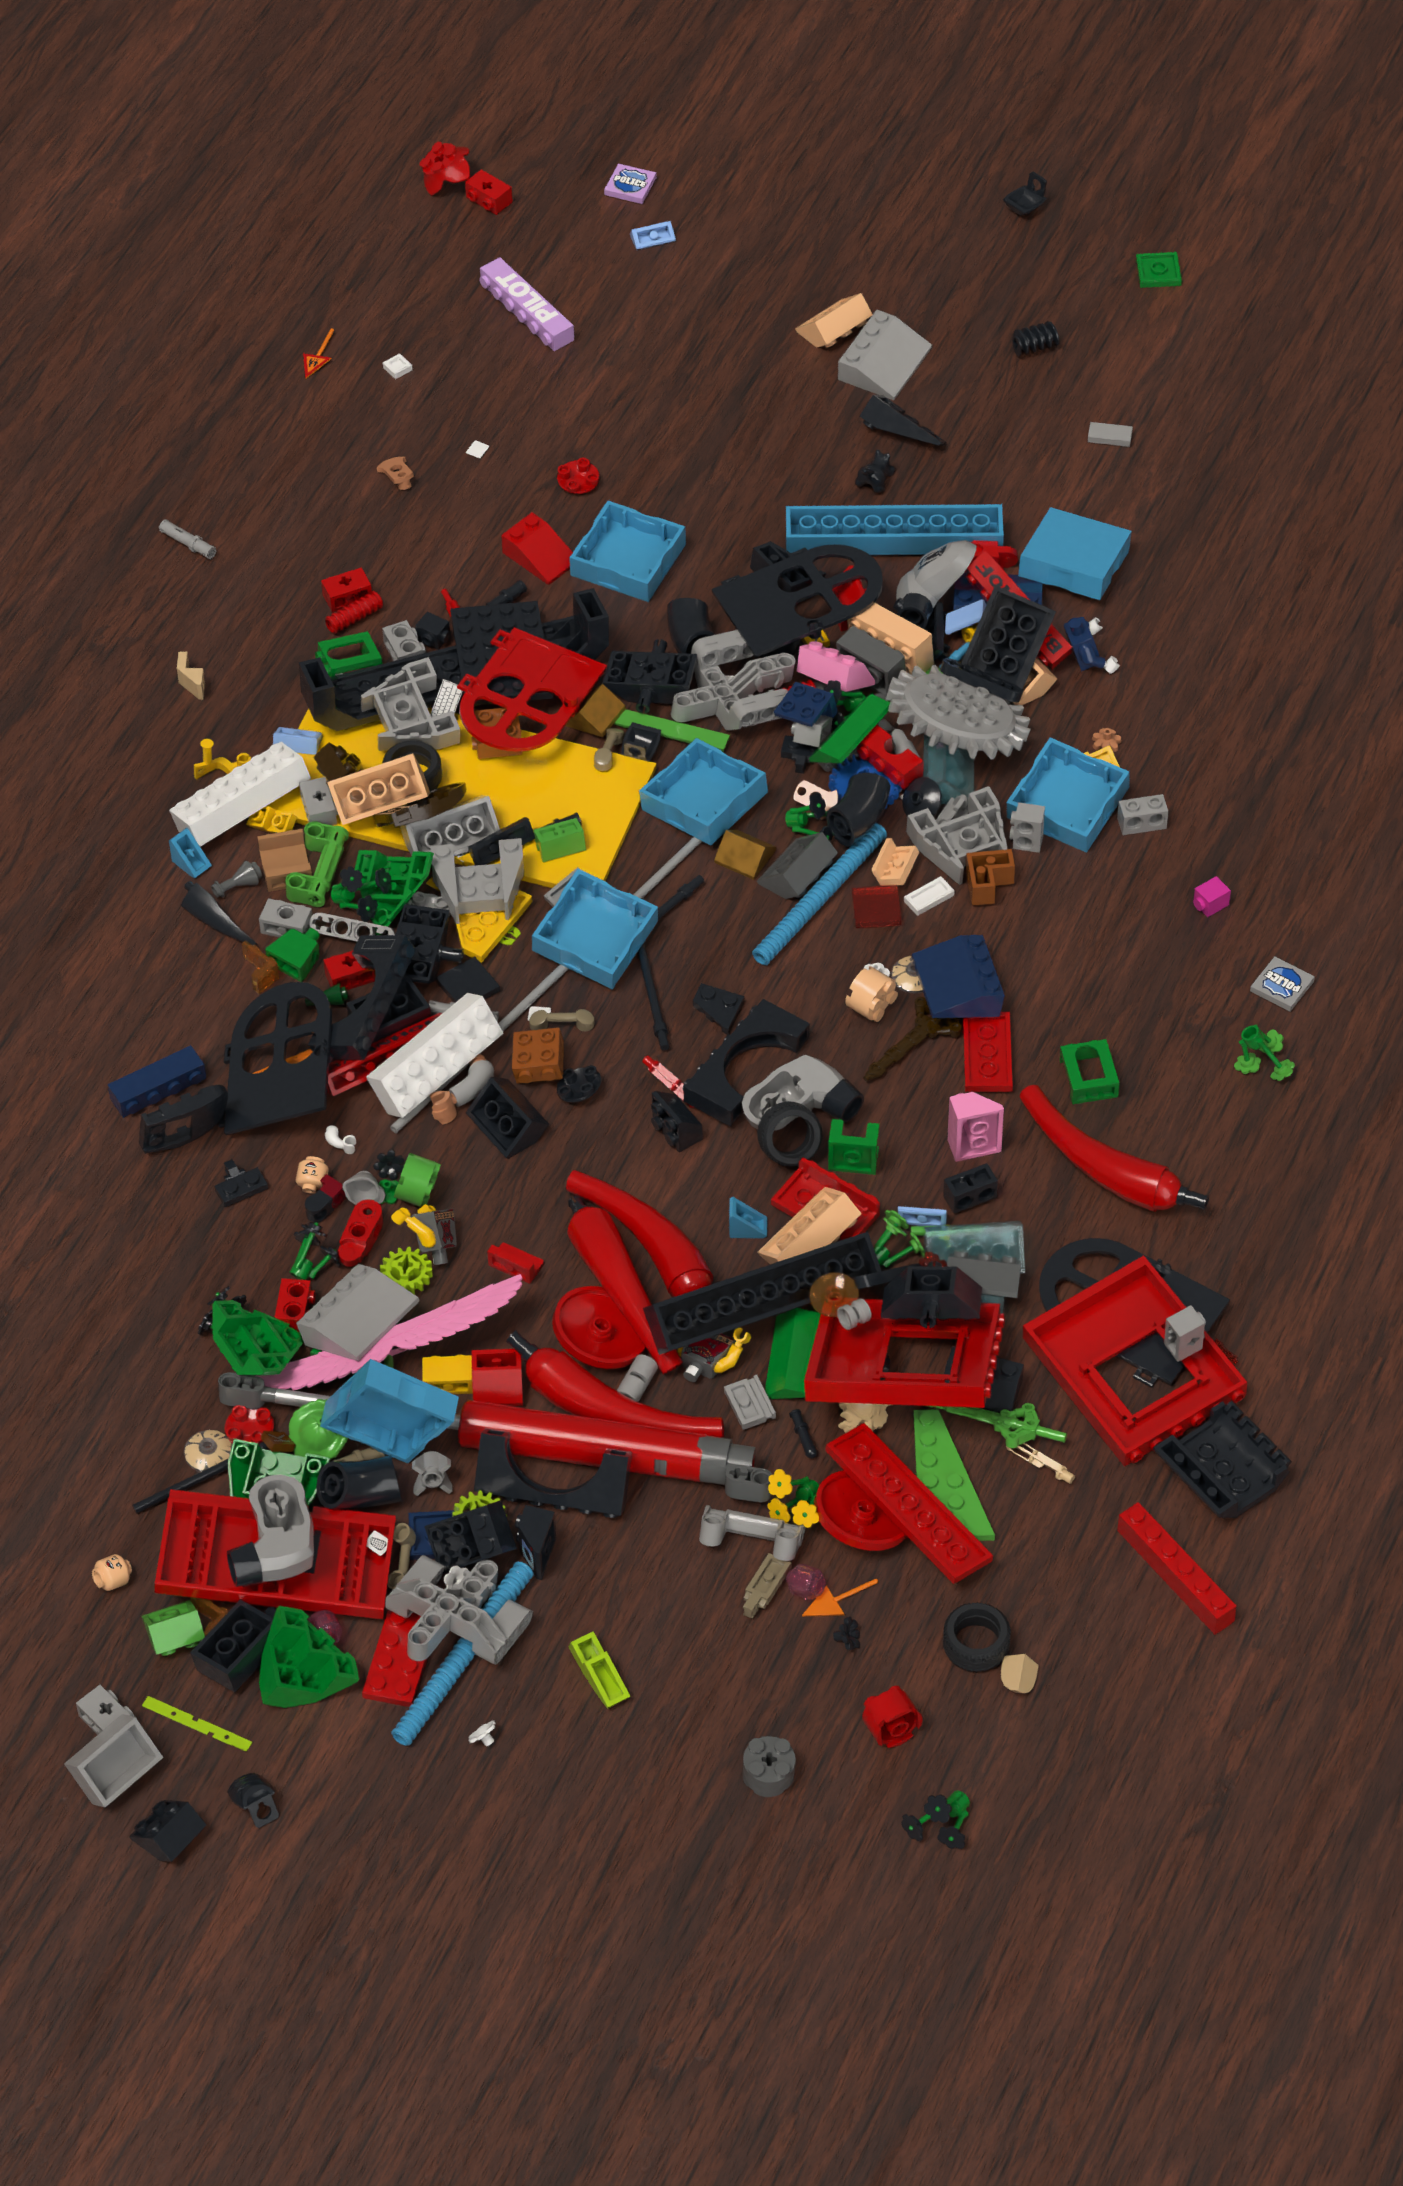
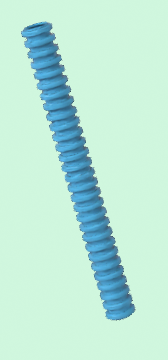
[752,823,887,965]
[391,1561,534,1746]

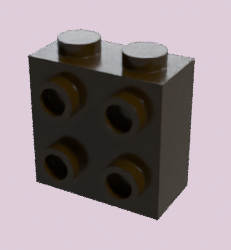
[313,742,364,787]

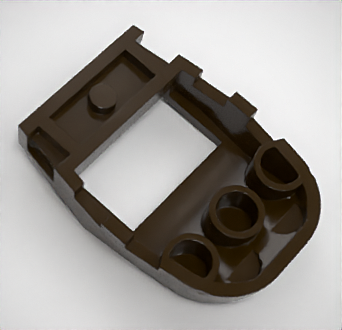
[372,782,467,827]

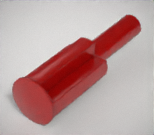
[441,589,460,617]

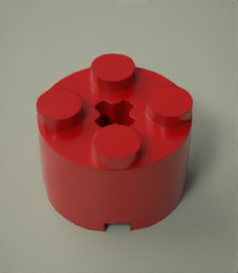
[862,1685,923,1748]

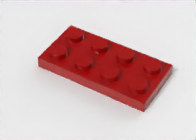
[963,1012,1013,1092]
[362,1610,427,1707]

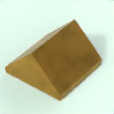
[566,684,626,737]
[714,830,776,880]

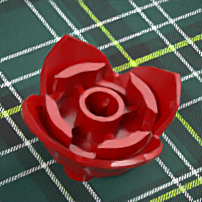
[420,142,470,196]

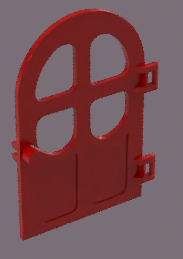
[457,627,607,752]

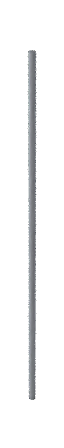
[390,837,702,1133]

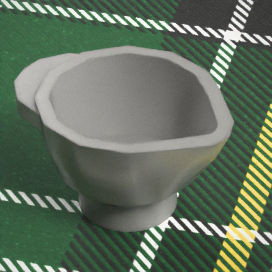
[343,1171,385,1205]

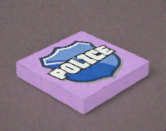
[604,164,656,204]

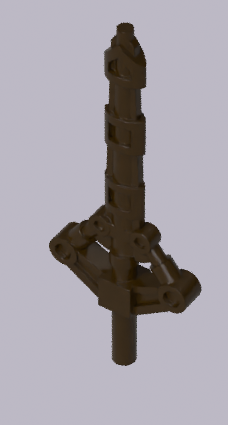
[863,997,962,1081]

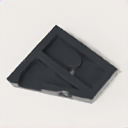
[693,983,745,1035]

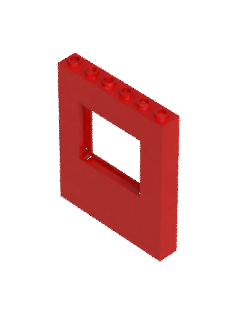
[1022,1255,1247,1467]
[804,1298,1005,1408]

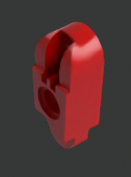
[964,540,1018,573]
[338,1199,383,1267]

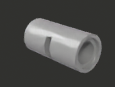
[617,1354,658,1402]

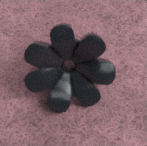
[373,1149,404,1180]
[833,1616,860,1650]

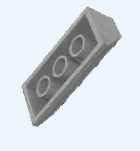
[400,795,500,864]

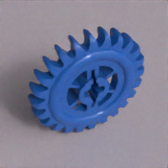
[828,754,902,809]

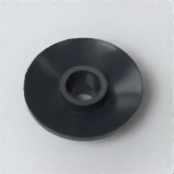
[902,777,942,816]

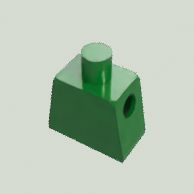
[265,928,320,982]

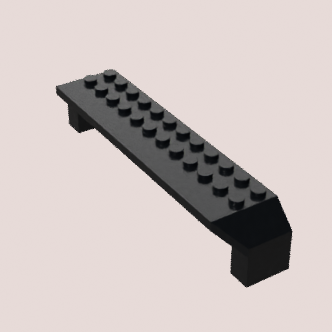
[299,588,609,731]

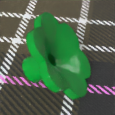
[379,1179,399,1204]

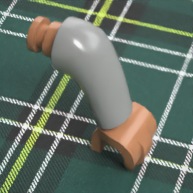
[430,1054,494,1124]

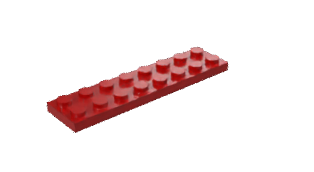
[825,1423,993,1584]

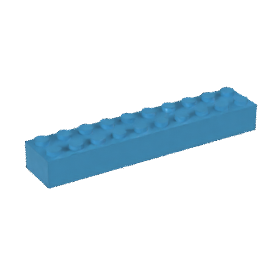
[786,504,1004,555]

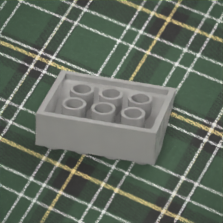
[838,310,932,400]
[296,1264,420,1361]

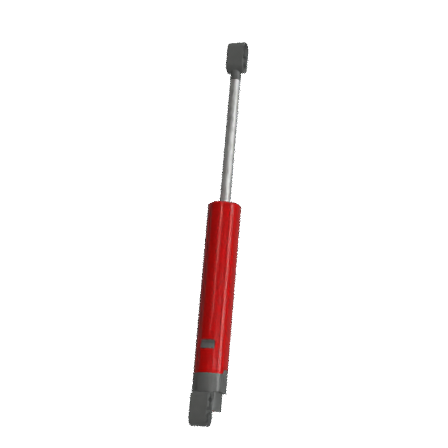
[218,1372,772,1502]

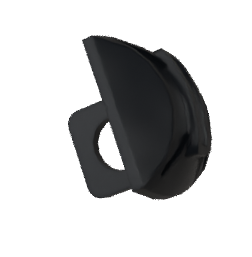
[1003,172,1047,215]
[621,722,661,762]
[227,1773,279,1828]

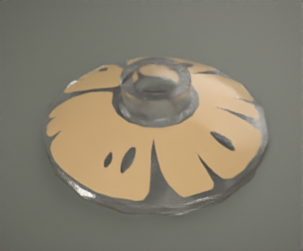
[891,956,923,993]
[184,1430,232,1472]

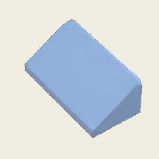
[630,221,676,250]
[945,599,986,635]
[273,727,322,755]
[898,1206,947,1226]

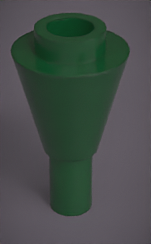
[305,983,349,1007]

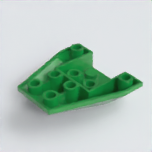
[228,1439,331,1507]

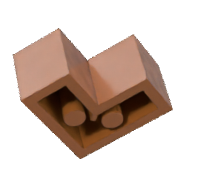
[966,849,1015,906]

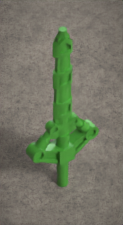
[927,1403,1067,1448]

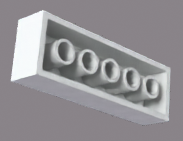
[169,742,311,846]
[366,993,504,1118]

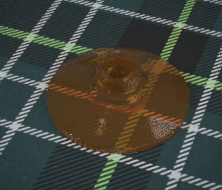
[810,1273,859,1317]

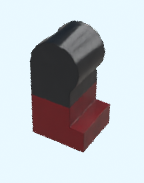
[305,1174,346,1223]

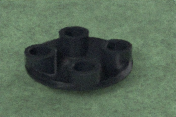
[557,1065,602,1102]

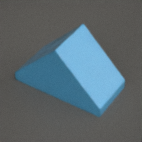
[169,828,212,878]
[729,1197,767,1238]

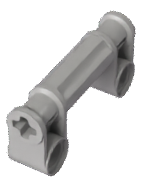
[699,1505,805,1561]

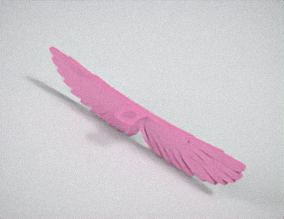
[255,1274,523,1391]

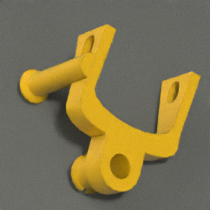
[194,739,251,780]

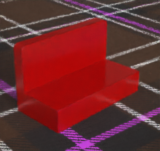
[487,1242,544,1284]

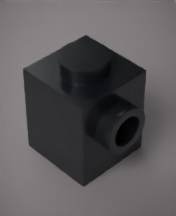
[415,612,451,650]

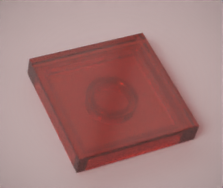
[852,885,902,928]

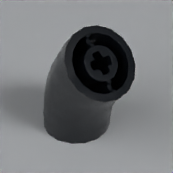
[667,598,716,654]
[826,772,891,846]
[316,1455,402,1509]

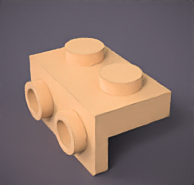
[872,838,919,886]

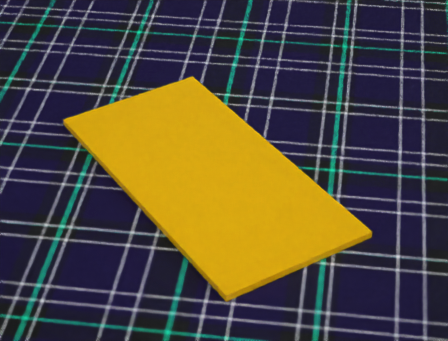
[267,707,657,888]

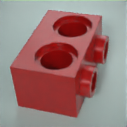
[274,1278,316,1332]

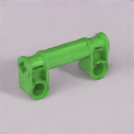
[285,821,349,907]

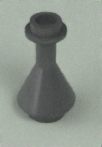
[211,861,262,898]

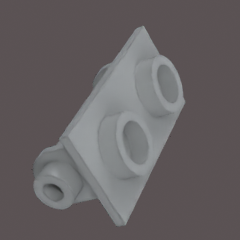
[936,795,969,825]

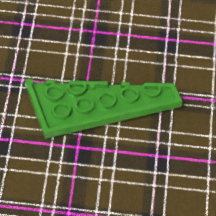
[914,1410,995,1541]

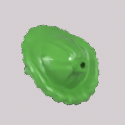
[289,1399,348,1461]

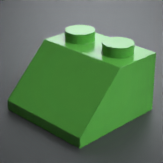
[142,1600,205,1656]

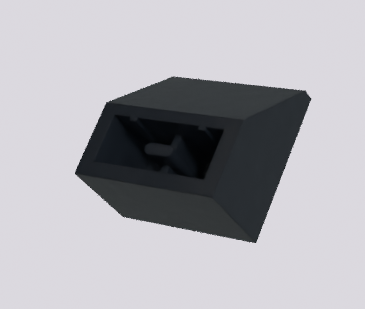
[651,1091,703,1153]
[129,1800,207,1862]

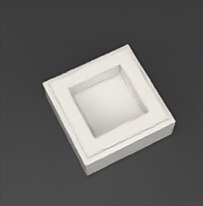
[383,353,412,379]

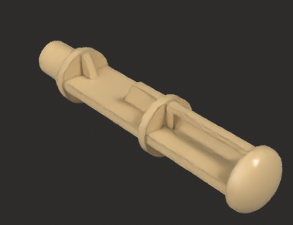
[1006,1443,1075,1484]

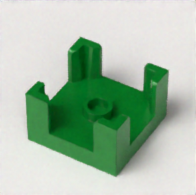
[828,1119,880,1175]

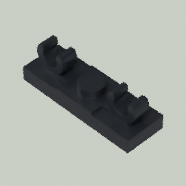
[925,601,950,662]
[468,817,535,866]

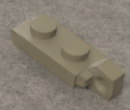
[743,1553,792,1619]

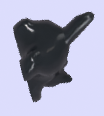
[855,450,895,493]

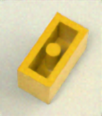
[422,1355,473,1394]

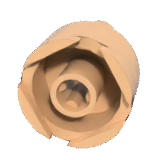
[846,966,898,1022]

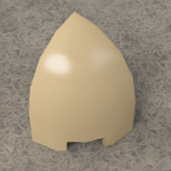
[1001,1654,1039,1693]

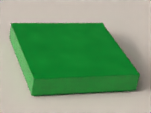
[1136,252,1182,288]

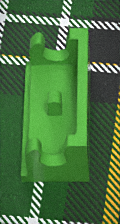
[534,818,586,862]

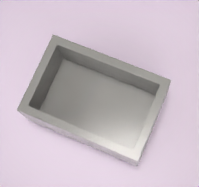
[64,1714,163,1808]

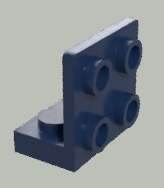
[774,682,838,727]

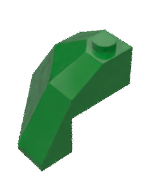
[259,1606,359,1708]

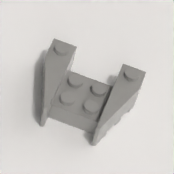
[361,657,460,751]
[906,786,1007,885]
[430,838,524,924]

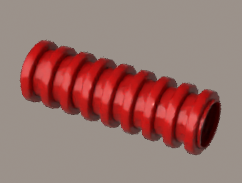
[325,591,383,634]

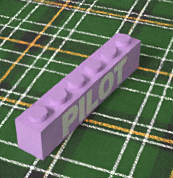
[480,257,574,351]

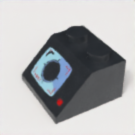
[515,1505,556,1580]

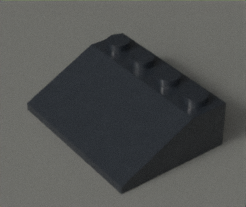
[962,585,1056,689]

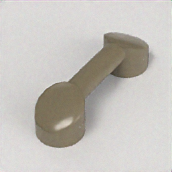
[594,728,624,771]
[529,1009,595,1031]
[387,1523,416,1590]

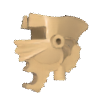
[838,1403,893,1433]

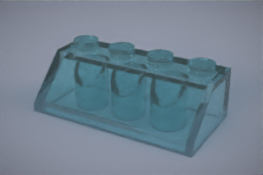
[923,734,974,804]
[924,1221,1025,1274]

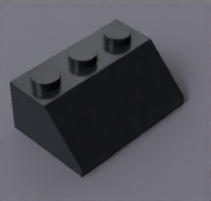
[466,1077,549,1159]
[944,1346,1024,1413]

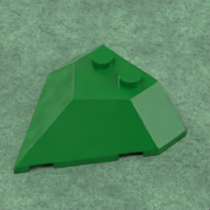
[355,850,434,935]
[212,1300,304,1375]

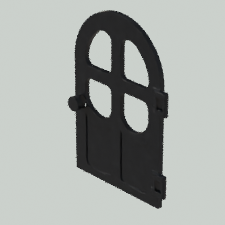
[711,544,883,657]
[219,982,334,1135]
[1039,1238,1230,1388]

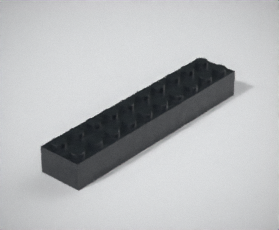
[643,1231,881,1355]

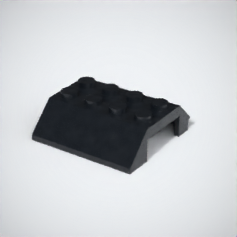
[1153,1401,1292,1518]

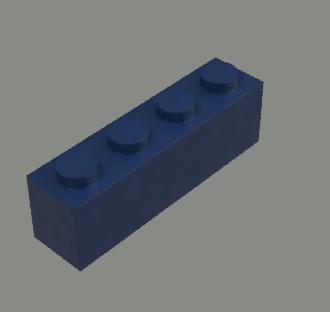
[107,1045,206,1118]

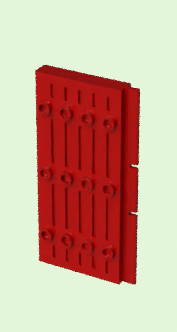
[154,1489,396,1619]

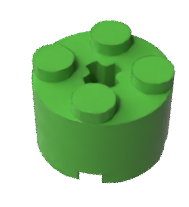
[394,1153,441,1207]

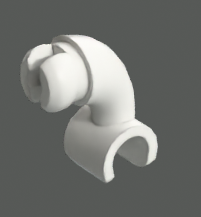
[325,1125,356,1154]

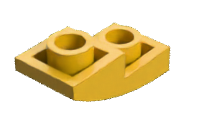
[246,806,297,834]

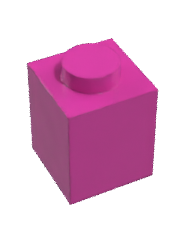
[1193,876,1231,917]

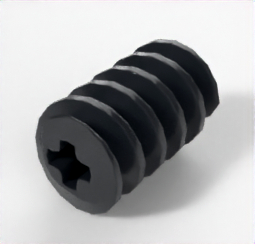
[1012,321,1059,357]

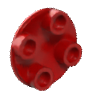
[557,457,600,494]
[225,1405,274,1444]

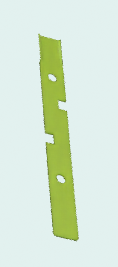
[142,1696,252,1751]

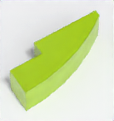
[569,1631,630,1709]

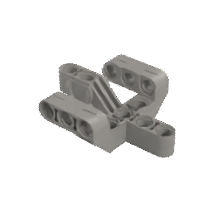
[671,630,796,730]
[385,1555,533,1665]

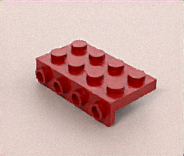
[771,1158,880,1242]

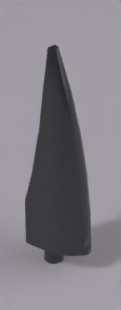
[181,881,258,946]

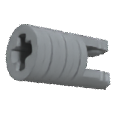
[891,729,920,757]

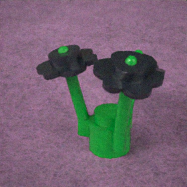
[289,1222,341,1280]

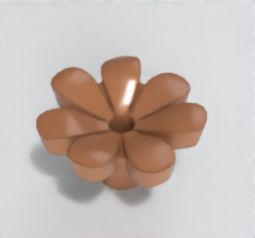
[1092,728,1121,752]

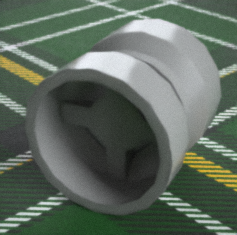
[837,1298,872,1330]

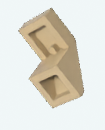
[177,652,205,699]

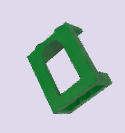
[315,631,382,677]
[1059,1039,1119,1105]

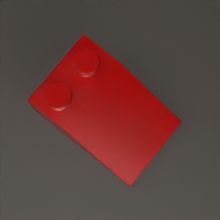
[501,512,573,585]

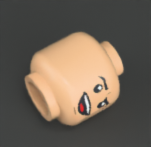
[296,1156,329,1194]
[92,1554,132,1591]

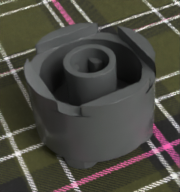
[743,1736,795,1797]

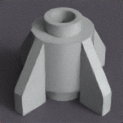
[412,1451,452,1496]

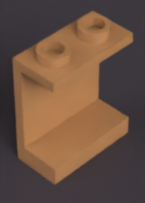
[257,829,312,892]

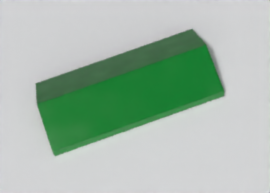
[809,694,890,763]
[765,1308,821,1399]

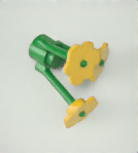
[767,1469,819,1528]

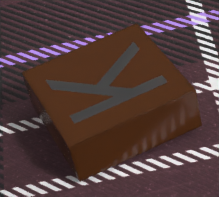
[261,1431,295,1452]

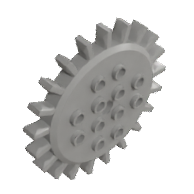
[885,665,1030,759]

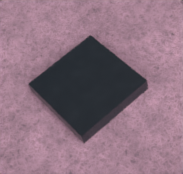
[436,957,500,1002]

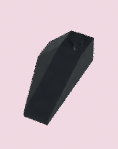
[860,395,946,446]

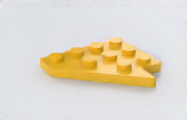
[455,890,533,962]

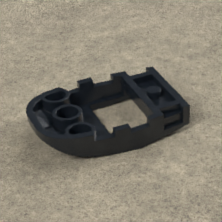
[139,1085,228,1154]

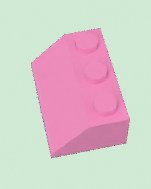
[796,641,875,692]
[948,1092,1004,1162]

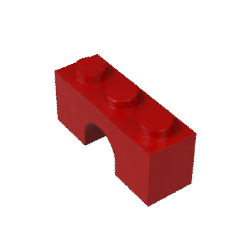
[857,725,924,789]

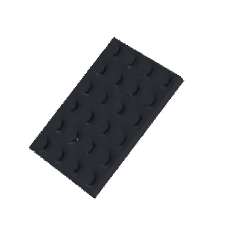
[450,601,554,706]

